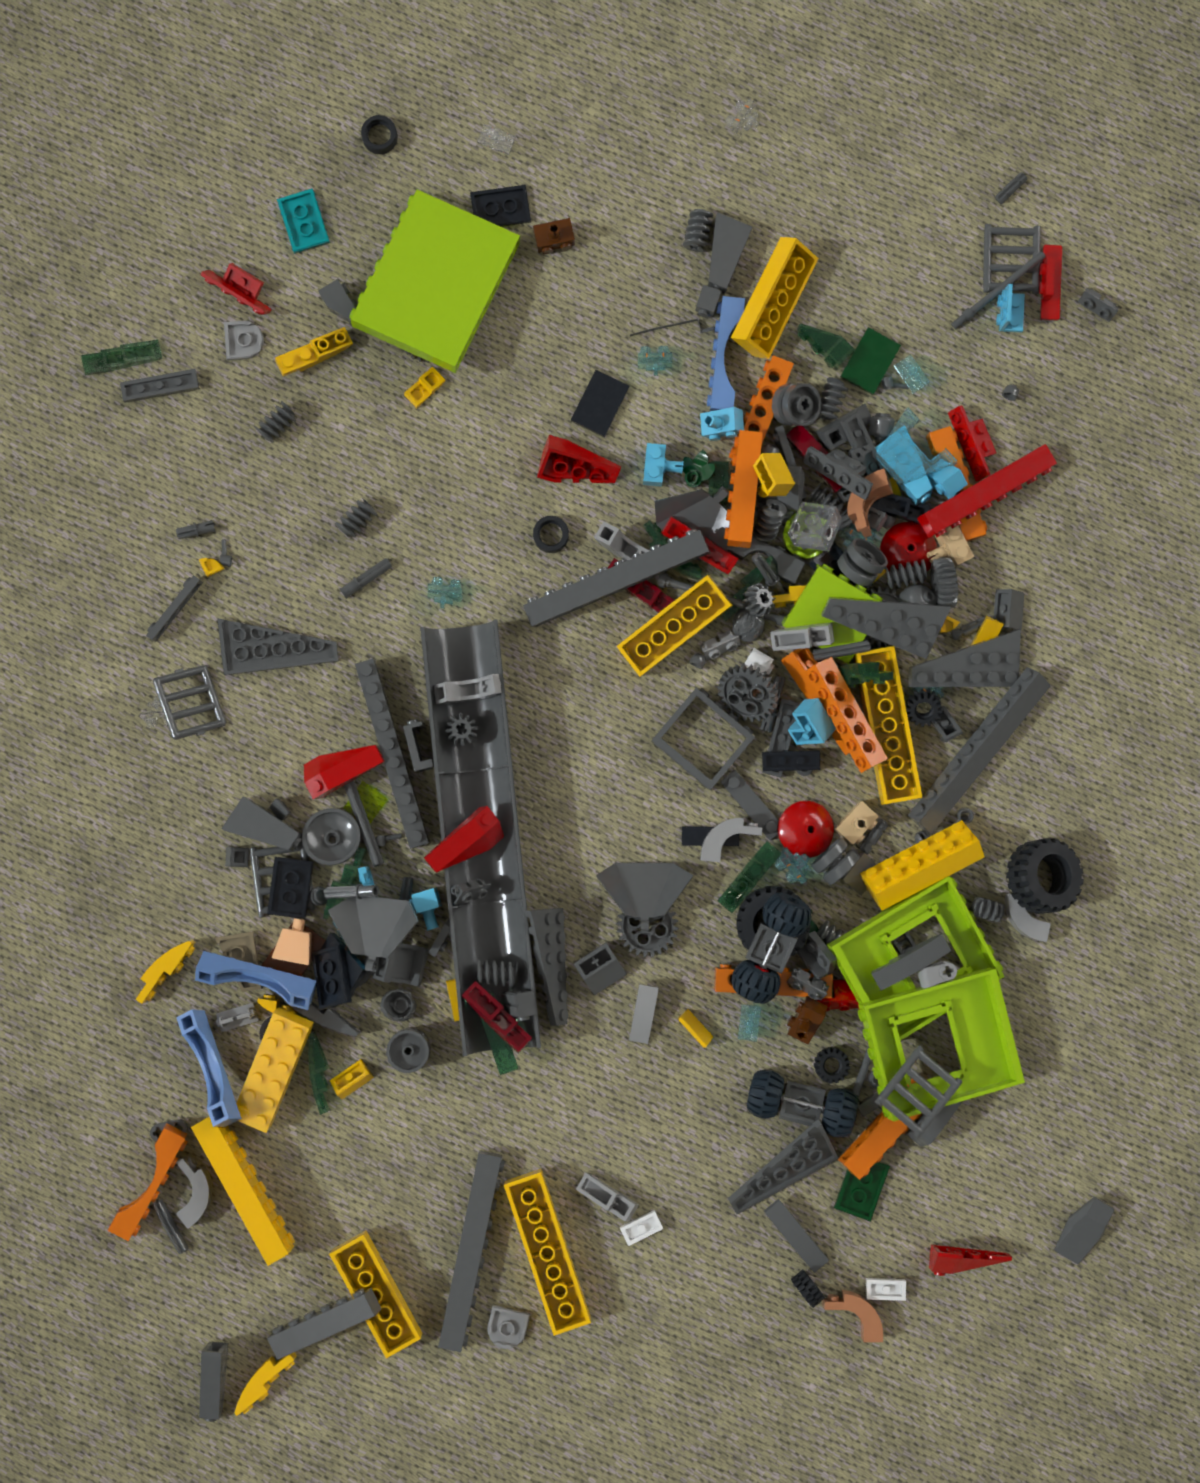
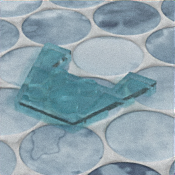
[875,407,957,486]

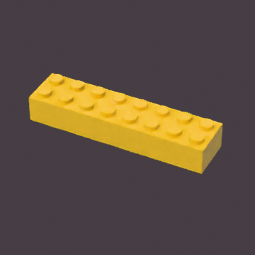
[853,646,922,805]
[191,1116,295,1266]
[504,1168,591,1336]

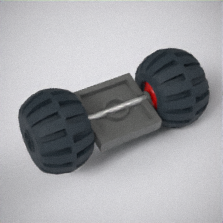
[732,893,812,1004]
[747,1070,859,1137]

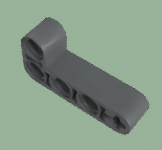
[905,1101,963,1147]

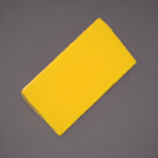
[970,616,1004,646]
[678,1009,713,1048]
[329,1059,374,1099]

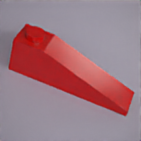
[537,435,621,483]
[304,745,385,800]
[424,806,504,873]
[929,1244,1012,1276]

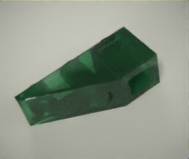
[797,323,855,369]

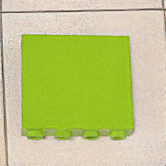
[782,564,883,664]

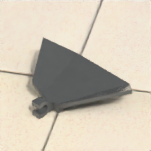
[655,485,730,561]
[596,863,693,934]
[328,897,419,972]

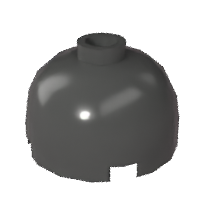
[898,584,937,605]

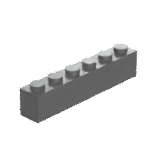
[267,1288,382,1360]

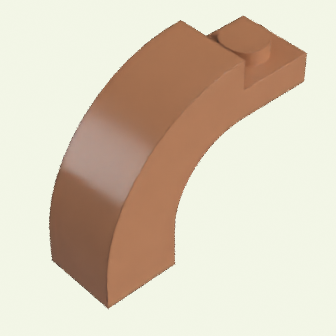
[847,469,893,538]
[822,1290,883,1342]

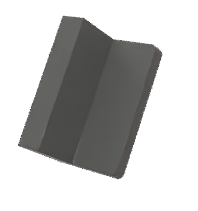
[993,589,1024,630]

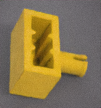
[753,453,795,498]

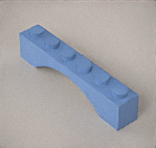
[707,296,745,411]
[195,951,316,1010]
[176,1009,242,1127]

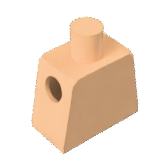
[272,918,312,965]

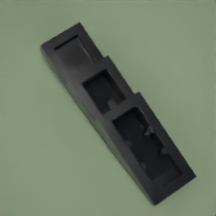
[871,494,933,525]

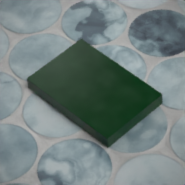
[840,327,901,395]
[834,1162,890,1222]

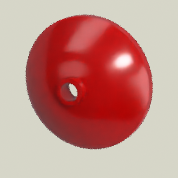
[880,522,937,572]
[778,801,834,858]

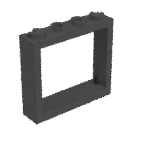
[651,688,755,791]

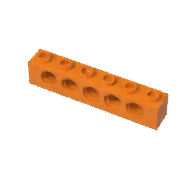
[729,355,794,464]
[805,657,888,773]
[714,964,833,998]

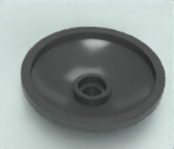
[302,808,361,866]

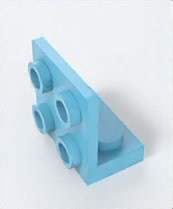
[996,284,1025,333]

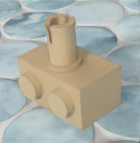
[927,526,974,567]
[834,801,879,845]

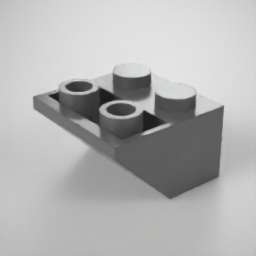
[574,942,627,995]

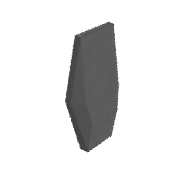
[1054,1197,1114,1264]

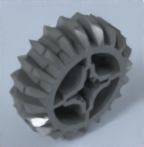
[930,557,958,608]

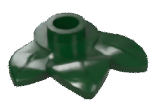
[683,450,716,488]

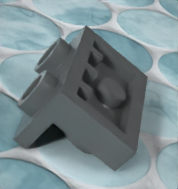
[797,931,837,980]

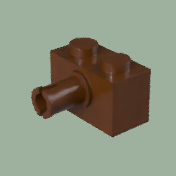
[533,218,575,254]
[787,996,827,1044]

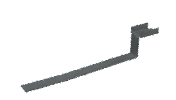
[630,319,715,337]

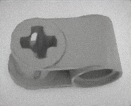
[917,961,957,988]

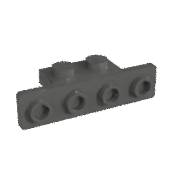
[803,446,873,500]

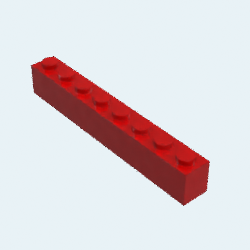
[917,444,1057,538]

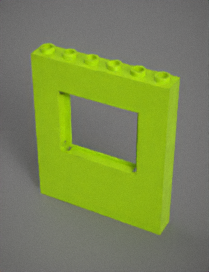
[826,876,1005,1041]
[858,967,1025,1122]

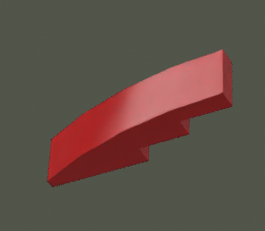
[661,516,738,575]

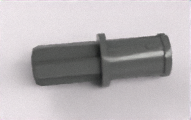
[176,520,216,539]

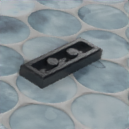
[762,751,820,771]
[681,826,739,846]

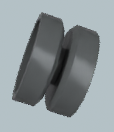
[772,383,821,426]
[837,538,888,587]
[811,837,860,886]
[386,1027,431,1073]

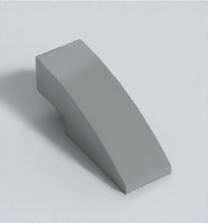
[770,622,834,651]
[629,984,659,1044]
[576,1173,639,1222]

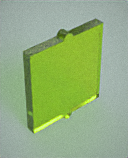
[343,781,388,824]

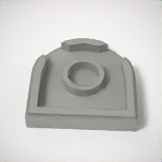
[224,321,264,361]
[487,1304,530,1349]

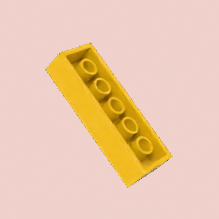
[731,237,819,359]
[616,575,733,677]
[860,820,985,911]
[236,1007,314,1133]
[329,1230,423,1359]

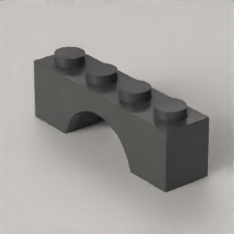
[727,536,805,585]

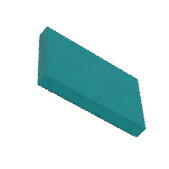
[277,188,330,254]

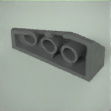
[727,466,805,512]

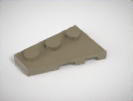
[215,931,263,992]

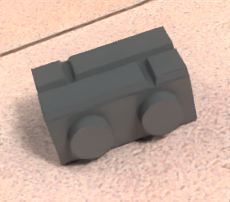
[501,990,536,1021]

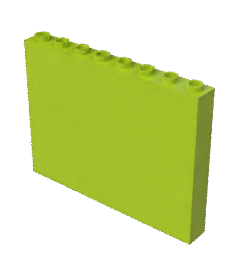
[349,189,520,373]

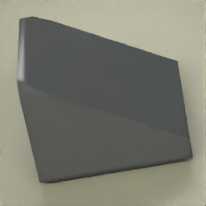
[269,798,292,821]
[225,847,249,867]

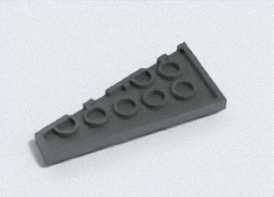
[728,1119,839,1214]

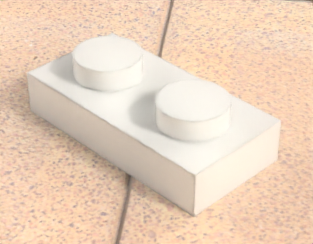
[620,1210,663,1246]
[866,1278,906,1301]

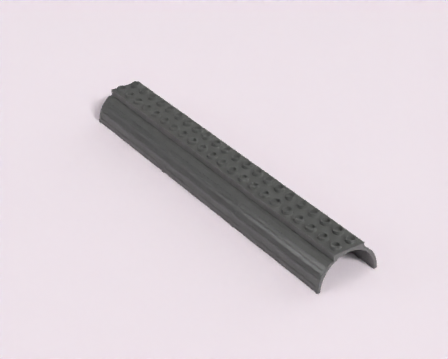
[420,619,541,1056]

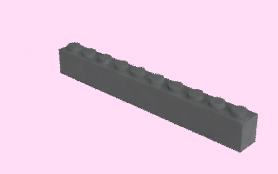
[523,529,710,627]
[355,659,430,849]
[908,667,1051,834]
[438,1150,505,1352]

